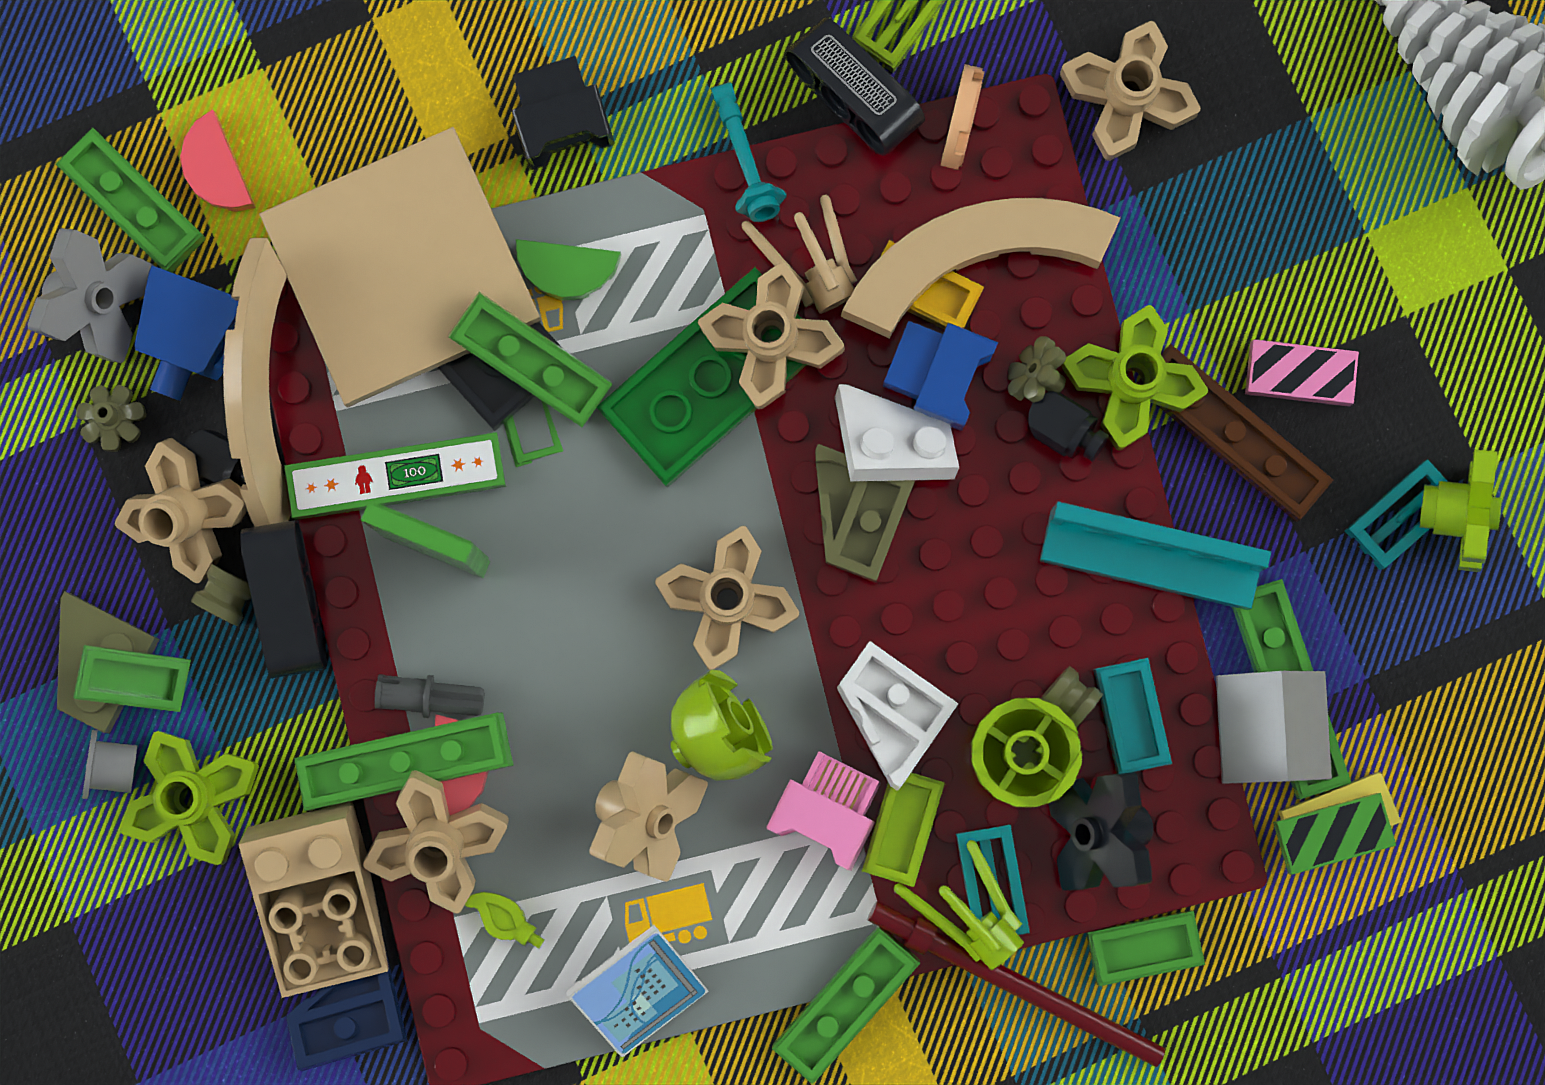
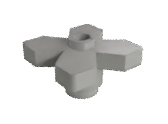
[27,228,153,363]

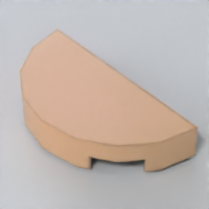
[940,64,984,170]

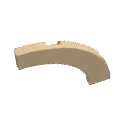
[841,198,1120,339]
[223,238,291,527]

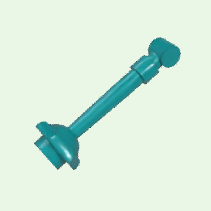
[711,82,787,222]

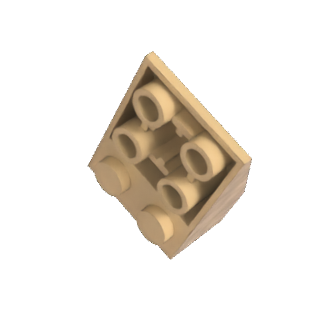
[238,801,389,998]

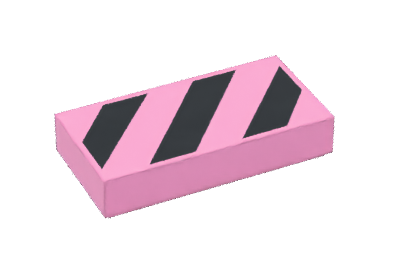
[1245,339,1359,406]

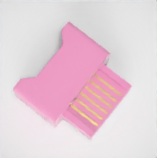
[766,751,881,871]

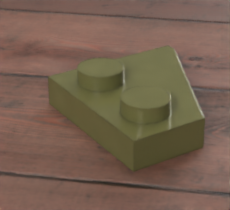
[815,444,915,583]

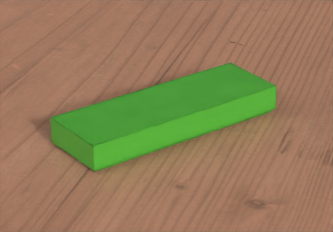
[56,128,207,273]
[449,291,612,427]
[772,926,920,1085]

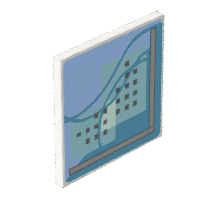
[565,925,709,1057]

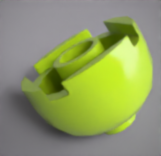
[671,669,773,780]
[972,698,1082,807]

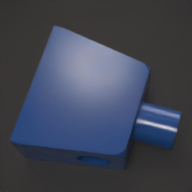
[135,265,239,401]

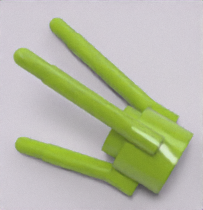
[894,840,1024,970]

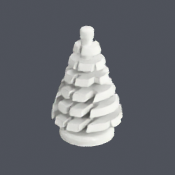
[1375,0,1545,190]

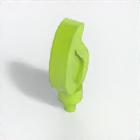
[465,892,545,949]

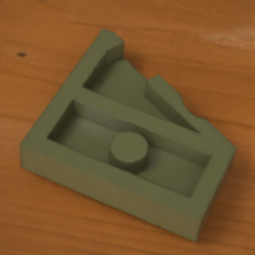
[57,591,160,734]

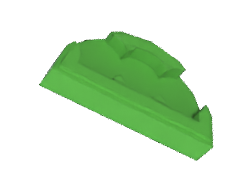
[516,239,622,301]

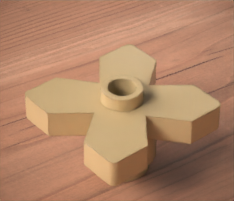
[1060,21,1200,161]
[698,262,845,409]
[115,438,247,583]
[655,526,799,670]
[589,751,708,882]
[363,770,509,913]

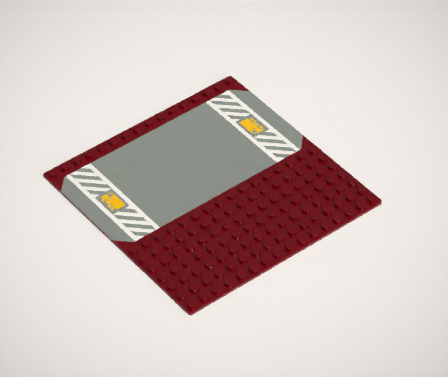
[269,74,1267,1085]

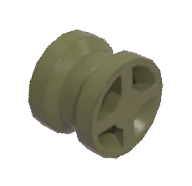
[191,563,252,626]
[1040,666,1103,727]

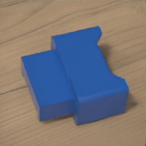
[883,321,998,431]

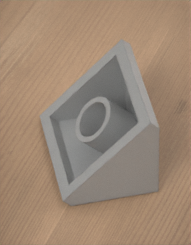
[1216,671,1332,783]

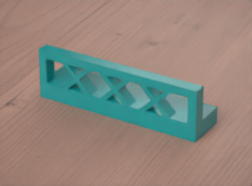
[1039,502,1271,610]

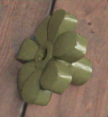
[1008,336,1066,402]
[76,385,146,452]

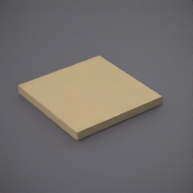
[259,127,541,408]

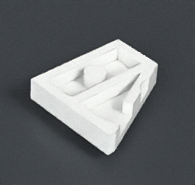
[835,384,959,482]

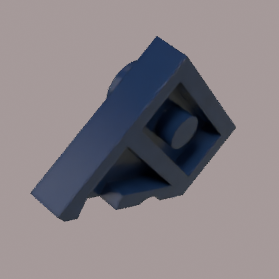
[286,940,407,1071]

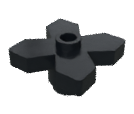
[1049,772,1153,891]

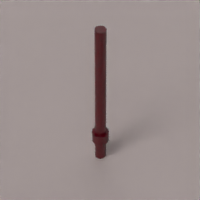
[867,901,1166,1067]

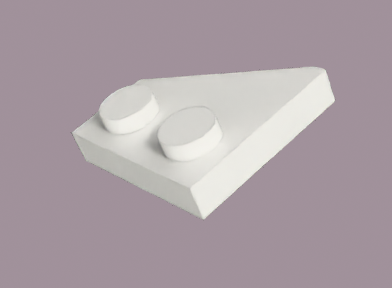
[837,641,958,791]

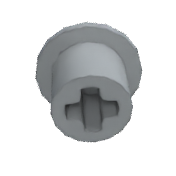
[82,730,137,799]

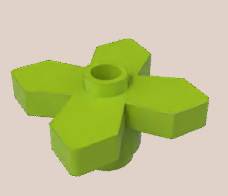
[1061,305,1208,450]
[1420,449,1502,572]
[120,731,259,865]

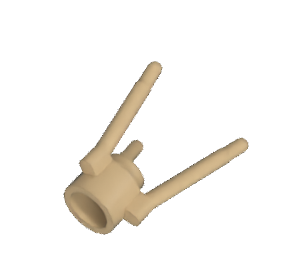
[742,195,857,314]

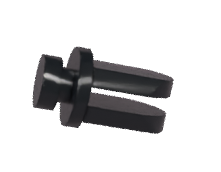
[1029,391,1110,462]
[184,430,246,486]

